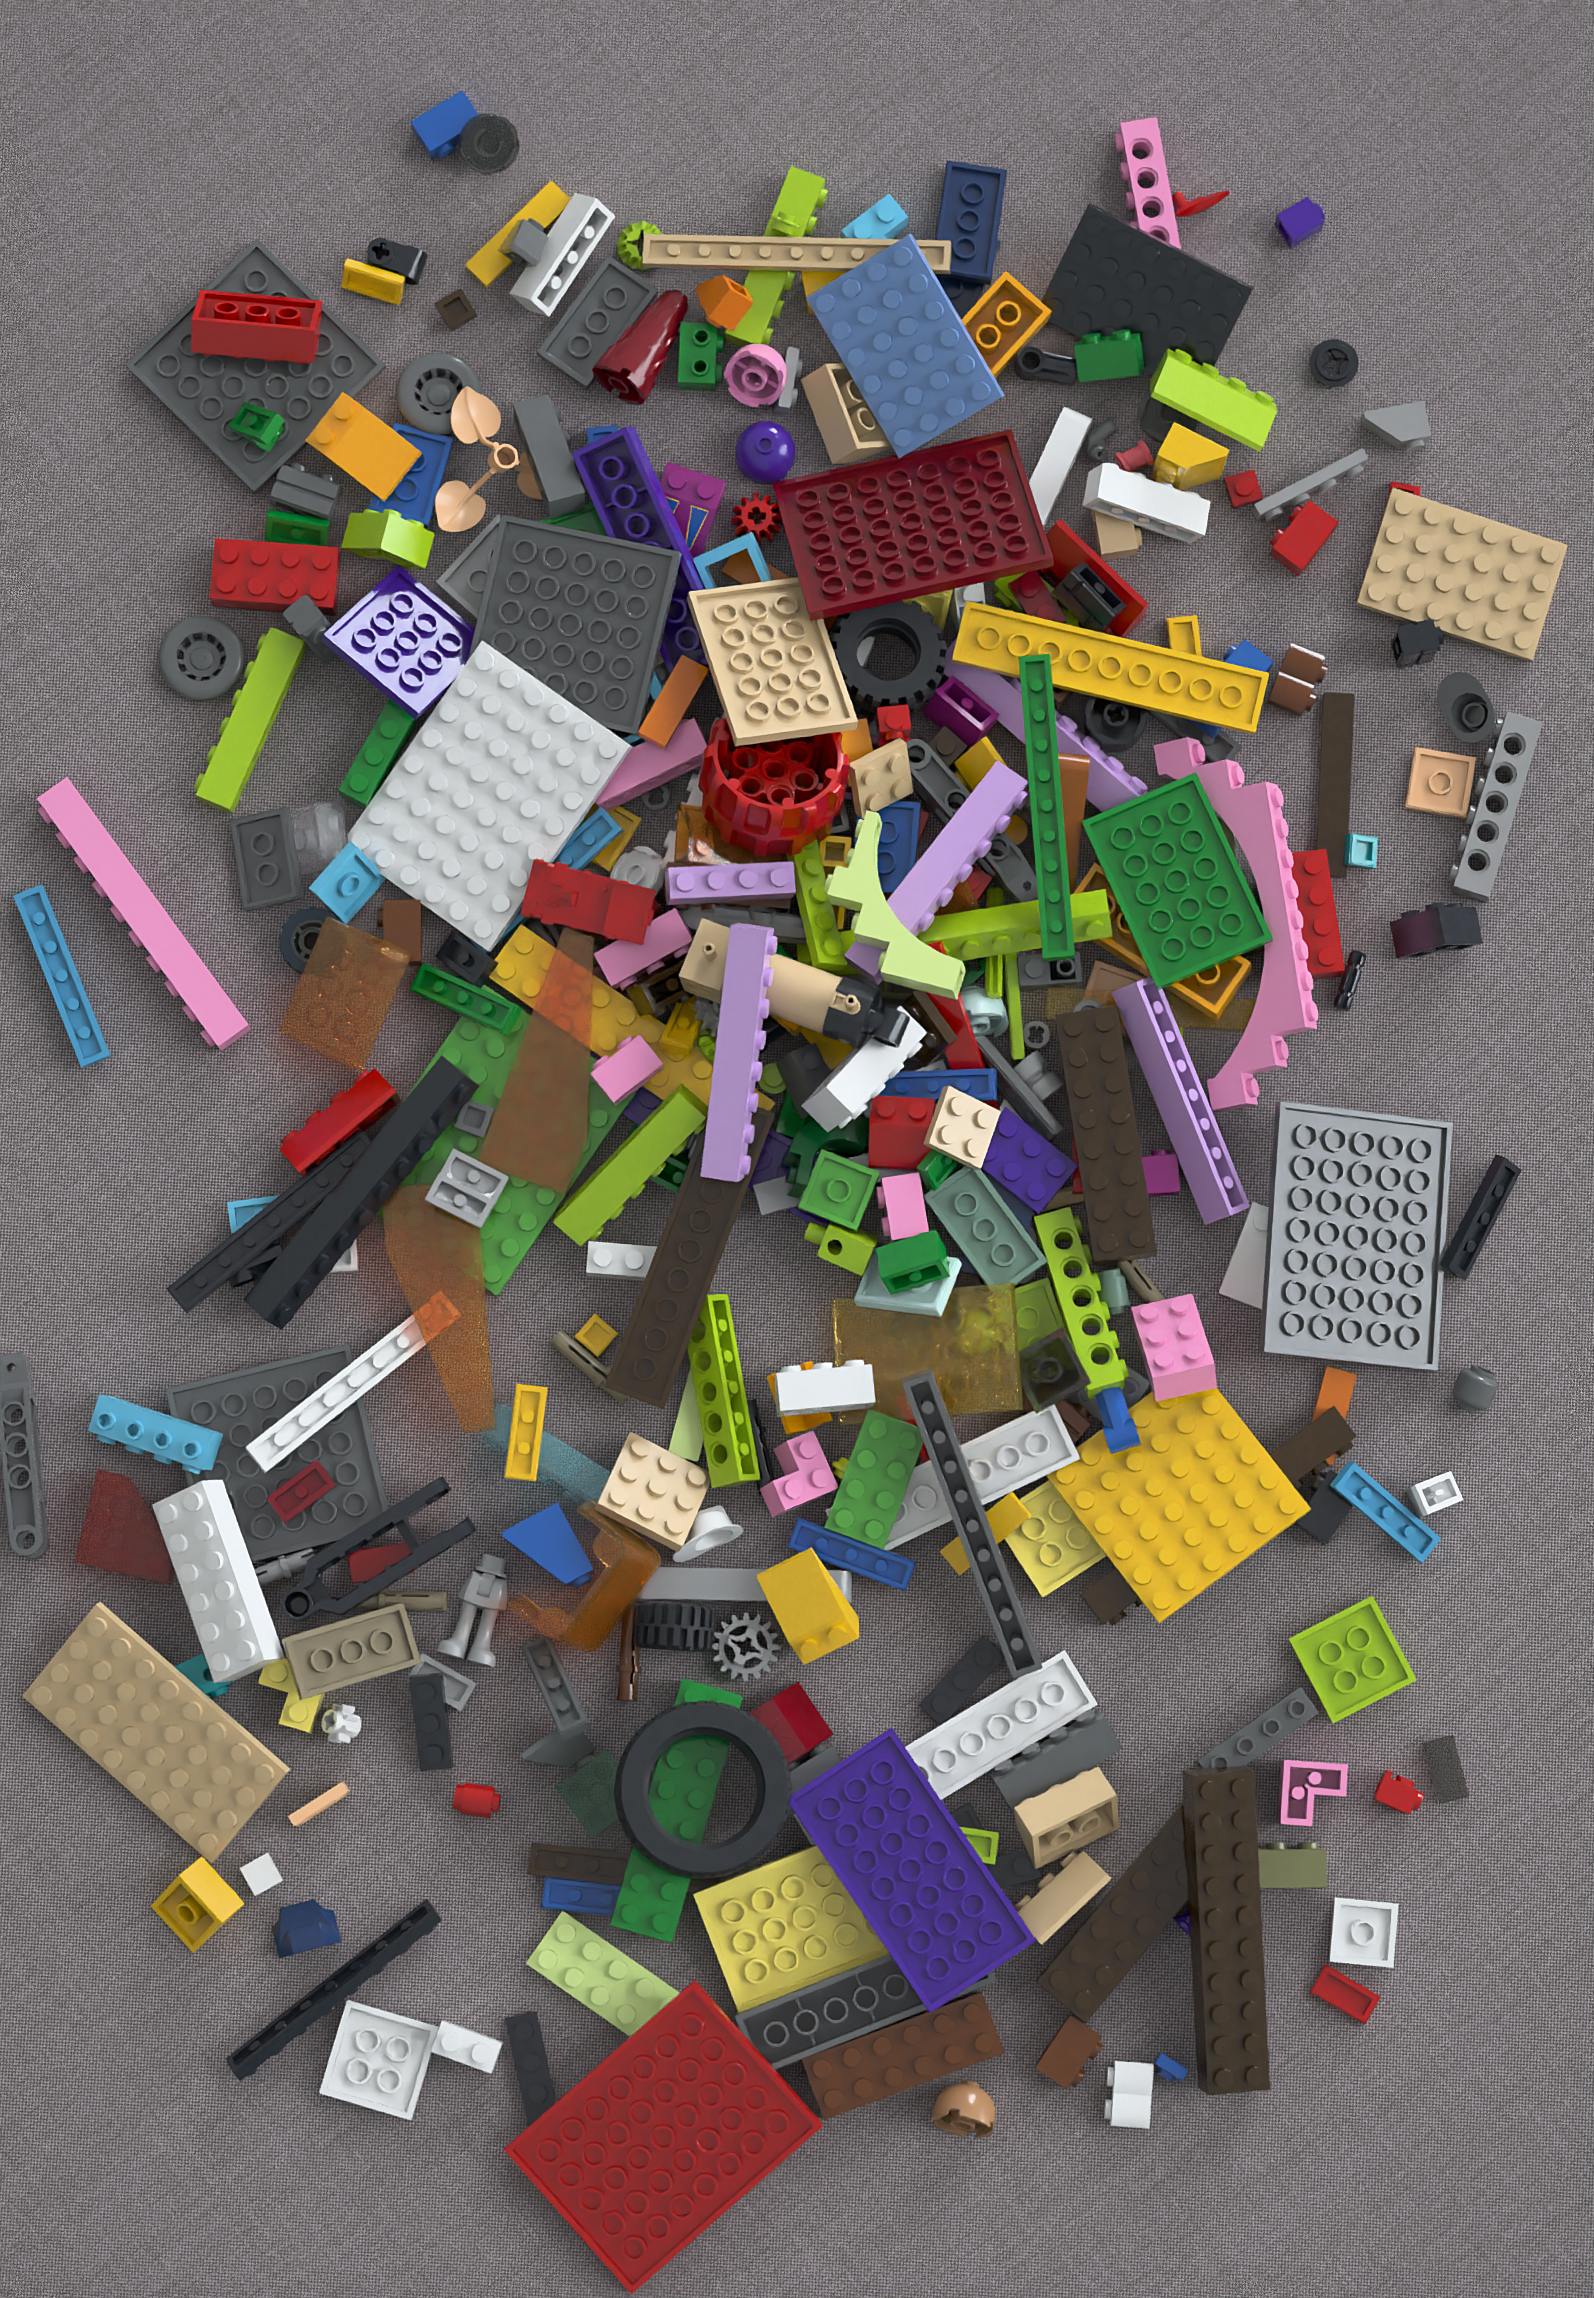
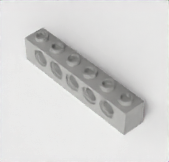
[1447,711,1543,903]

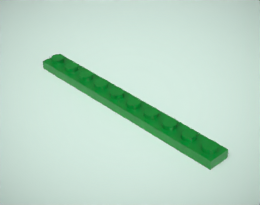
[1019,654,1075,962]

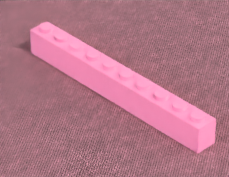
[37,777,251,1051]

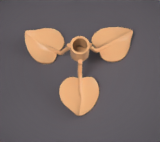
[434,386,543,532]

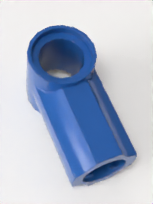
[1095,1387,1141,1454]

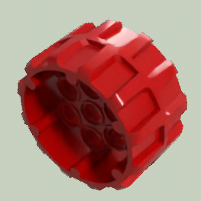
[698,718,850,857]

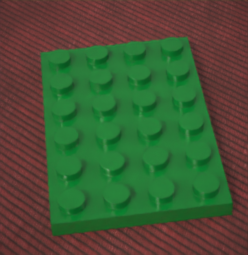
[1082,772,1273,991]

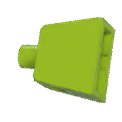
[804,1222,880,1276]

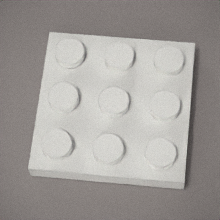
[319,2000,439,2120]

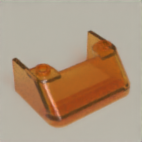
[507,1500,660,1652]

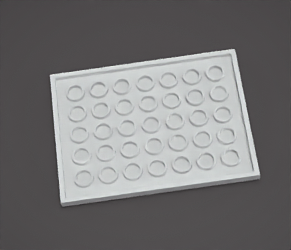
[341,641,633,952]

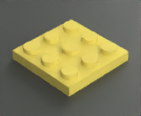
[1004,1480,1106,1598]

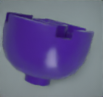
[735,421,796,484]

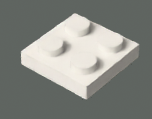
[1329,1898,1398,1968]

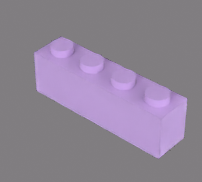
[665,861,796,905]

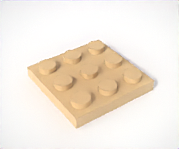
[594,1431,711,1552]

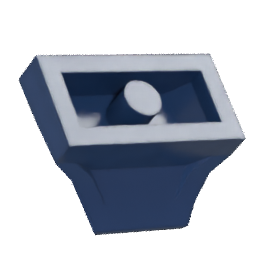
[272,1899,342,1958]

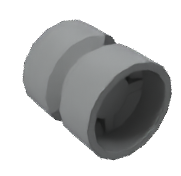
[1013,1050,1065,1104]

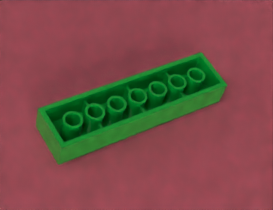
[609,1678,743,1944]

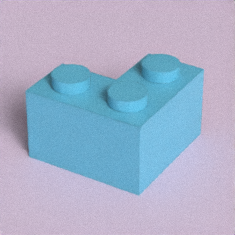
[841,194,908,239]

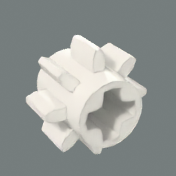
[322,1704,361,1743]

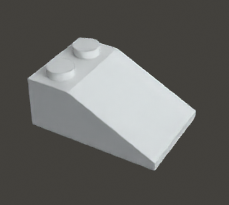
[1218,1202,1269,1310]

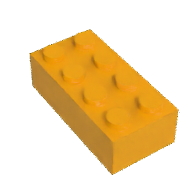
[961,271,1052,379]

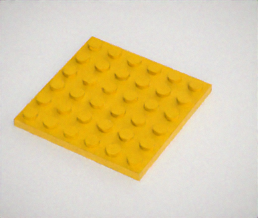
[1045,1388,1311,1624]

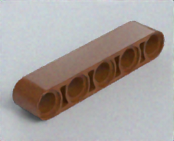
[1059,753,1090,895]

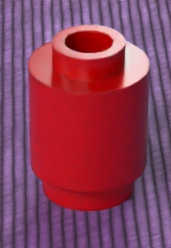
[453,1782,501,1818]

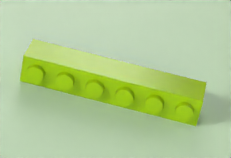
[725,166,829,347]
[194,627,307,815]
[553,1083,709,1246]

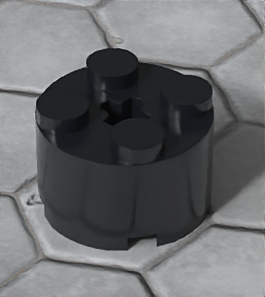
[1083,696,1147,752]

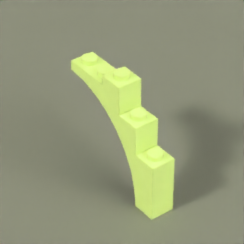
[825,810,966,1000]

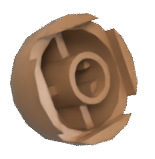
[931,2080,996,2138]

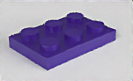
[981,1107,1078,1215]

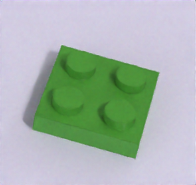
[798,1149,880,1231]

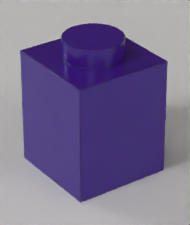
[1274,197,1325,249]

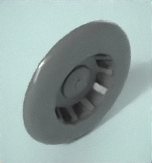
[396,353,482,434]
[158,616,245,700]

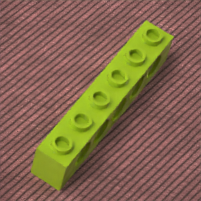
[1034,1207,1129,1399]
[687,1294,761,1488]

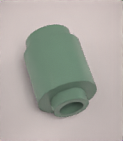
[1097,1269,1130,1316]

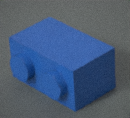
[411,90,479,161]

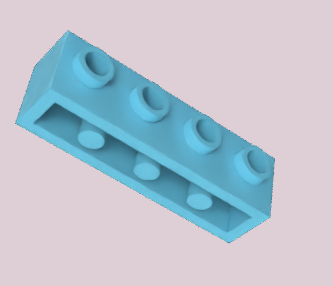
[88,1395,223,1474]

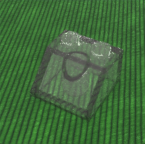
[290,803,348,876]

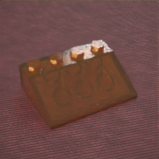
[279,916,414,1072]

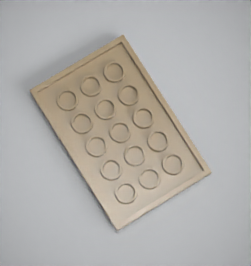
[1355,488,1568,662]
[687,577,858,746]

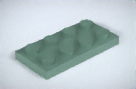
[923,1166,1048,1299]

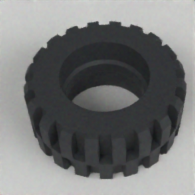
[830,600,947,717]

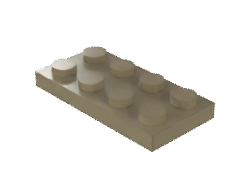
[282,1602,422,1700]

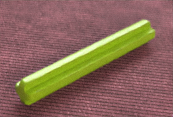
[985,888,1004,999]

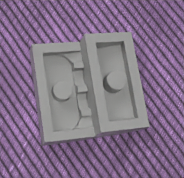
[424,1149,509,1229]

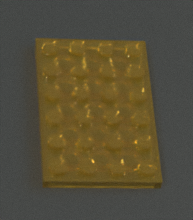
[832,1283,1023,1426]

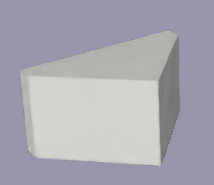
[1406,1471,1463,1519]

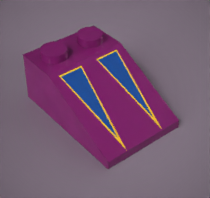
[660,462,726,558]

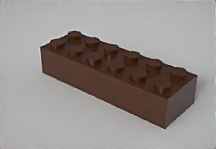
[802,1991,1004,2120]

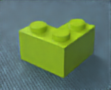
[341,509,435,569]

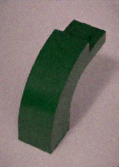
[781,1115,870,1199]

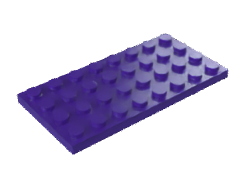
[789,1727,1036,2013]

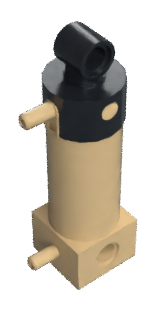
[679,918,910,1049]

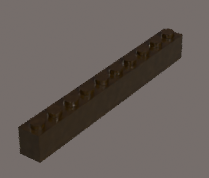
[1080,1406,1357,1626]

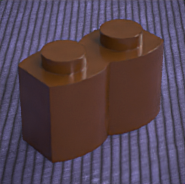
[1266,643,1328,717]

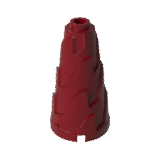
[592,289,688,405]

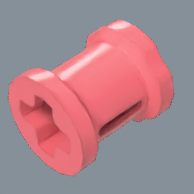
[1114,440,1154,473]

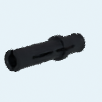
[747,1399,775,1496]

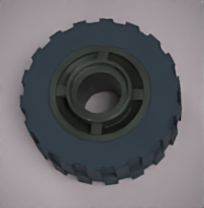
[279,907,350,977]

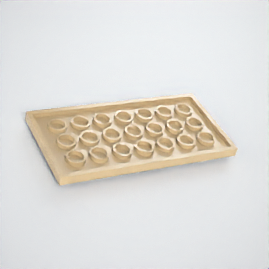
[22,1602,291,1864]

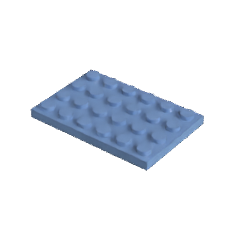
[806,234,1005,458]

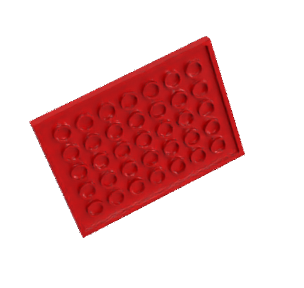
[503,1980,823,2294]

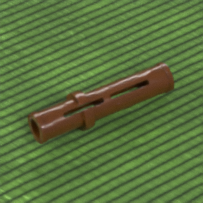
[616,1605,641,1702]

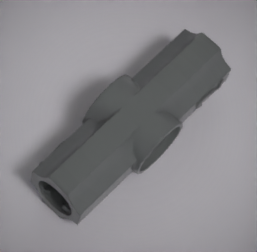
[713,905,806,944]

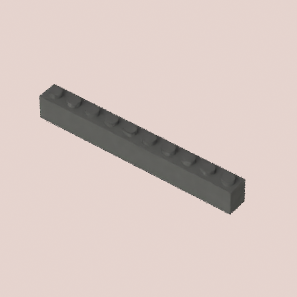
[902,1368,1043,1679]

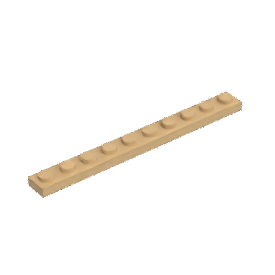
[642,234,951,274]

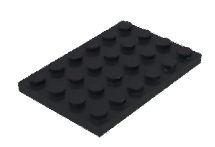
[1041,203,1254,375]

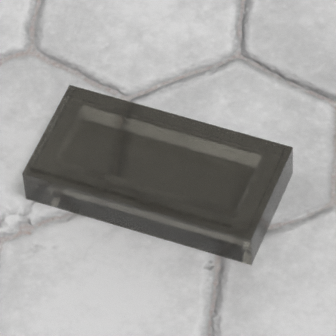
[1421,1735,1469,1804]

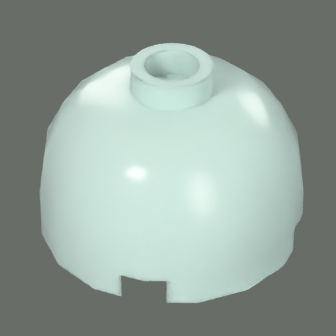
[960,986,1009,1038]

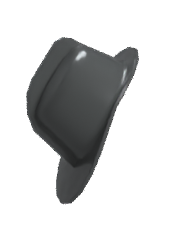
[1437,672,1496,743]

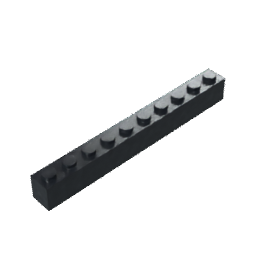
[243,1055,480,1330]

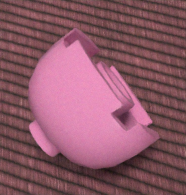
[724,344,787,407]

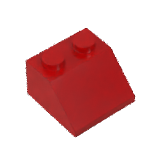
[868,1095,936,1171]

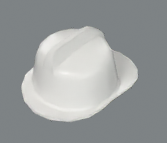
[673,1506,743,1562]

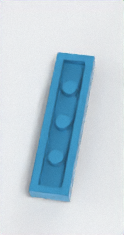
[1330,1461,1441,1563]

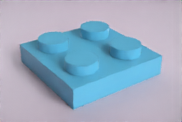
[309,842,387,924]

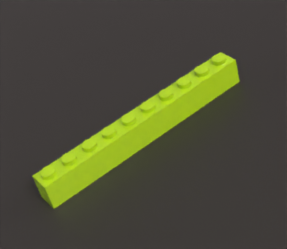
[797,889,1113,976]

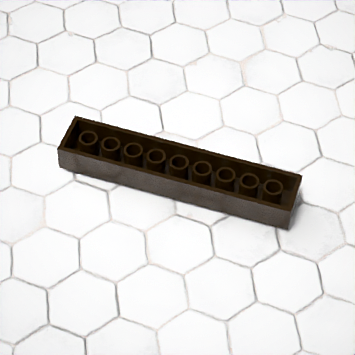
[1182,1765,1270,2095]

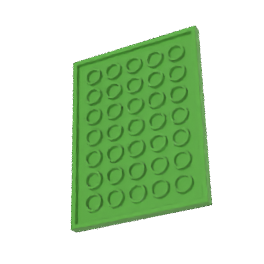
[376,984,639,1296]

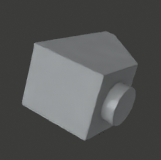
[1360,400,1431,451]

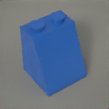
[502,1502,596,1589]

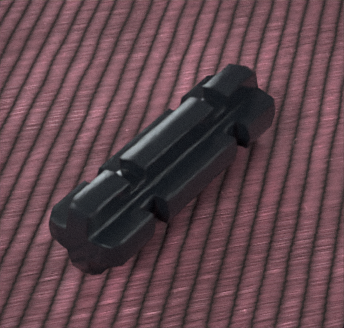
[1334,950,1367,1011]

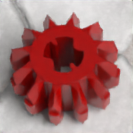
[731,493,782,546]

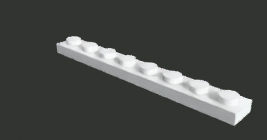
[245,1292,462,1473]

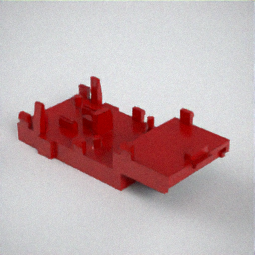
[520,858,657,945]

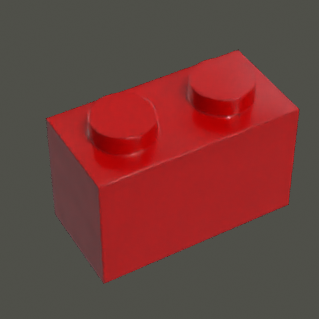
[1270,500,1339,577]

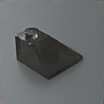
[1008,1328,1092,1414]

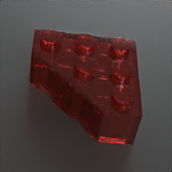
[74,1469,175,1586]

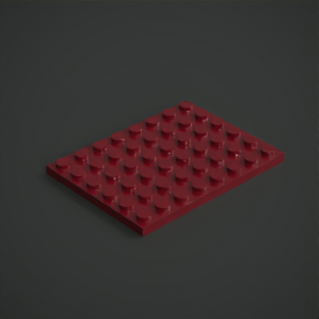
[772,429,1054,621]

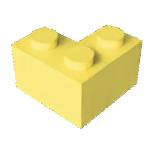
[258,1658,325,1734]

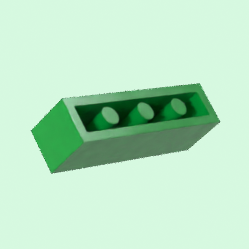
[338,698,424,810]

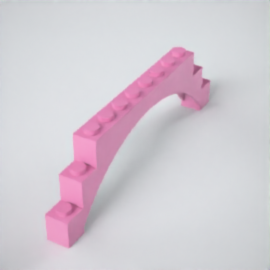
[1153,737,1318,1112]

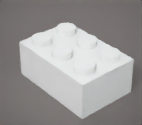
[773,1360,875,1417]

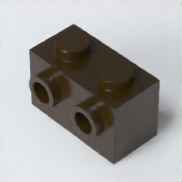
[626,958,695,1018]

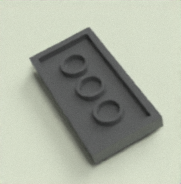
[537,255,658,390]

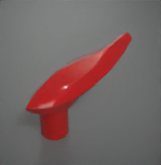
[1171,190,1230,217]

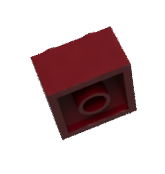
[749,1682,833,1765]

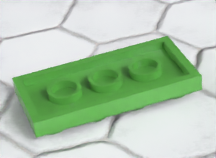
[824,1408,924,1550]

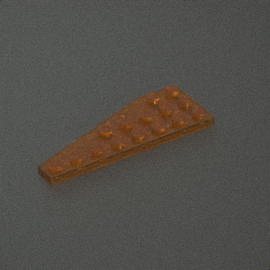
[477,927,594,1195]
[383,1183,496,1433]

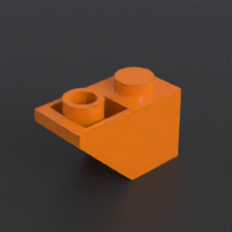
[694,275,754,331]

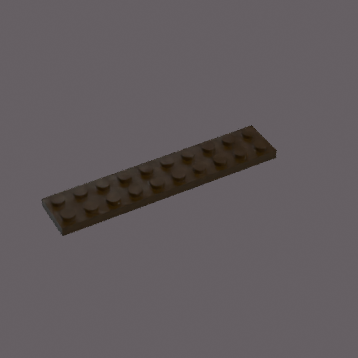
[604,1107,775,1409]

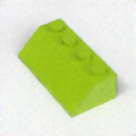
[1150,348,1277,452]

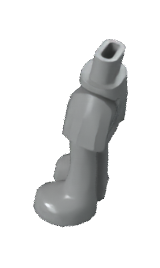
[436,1554,507,1668]

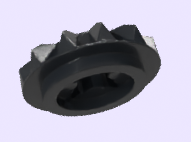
[1309,339,1359,388]

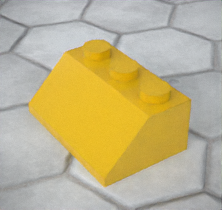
[1151,422,1230,491]

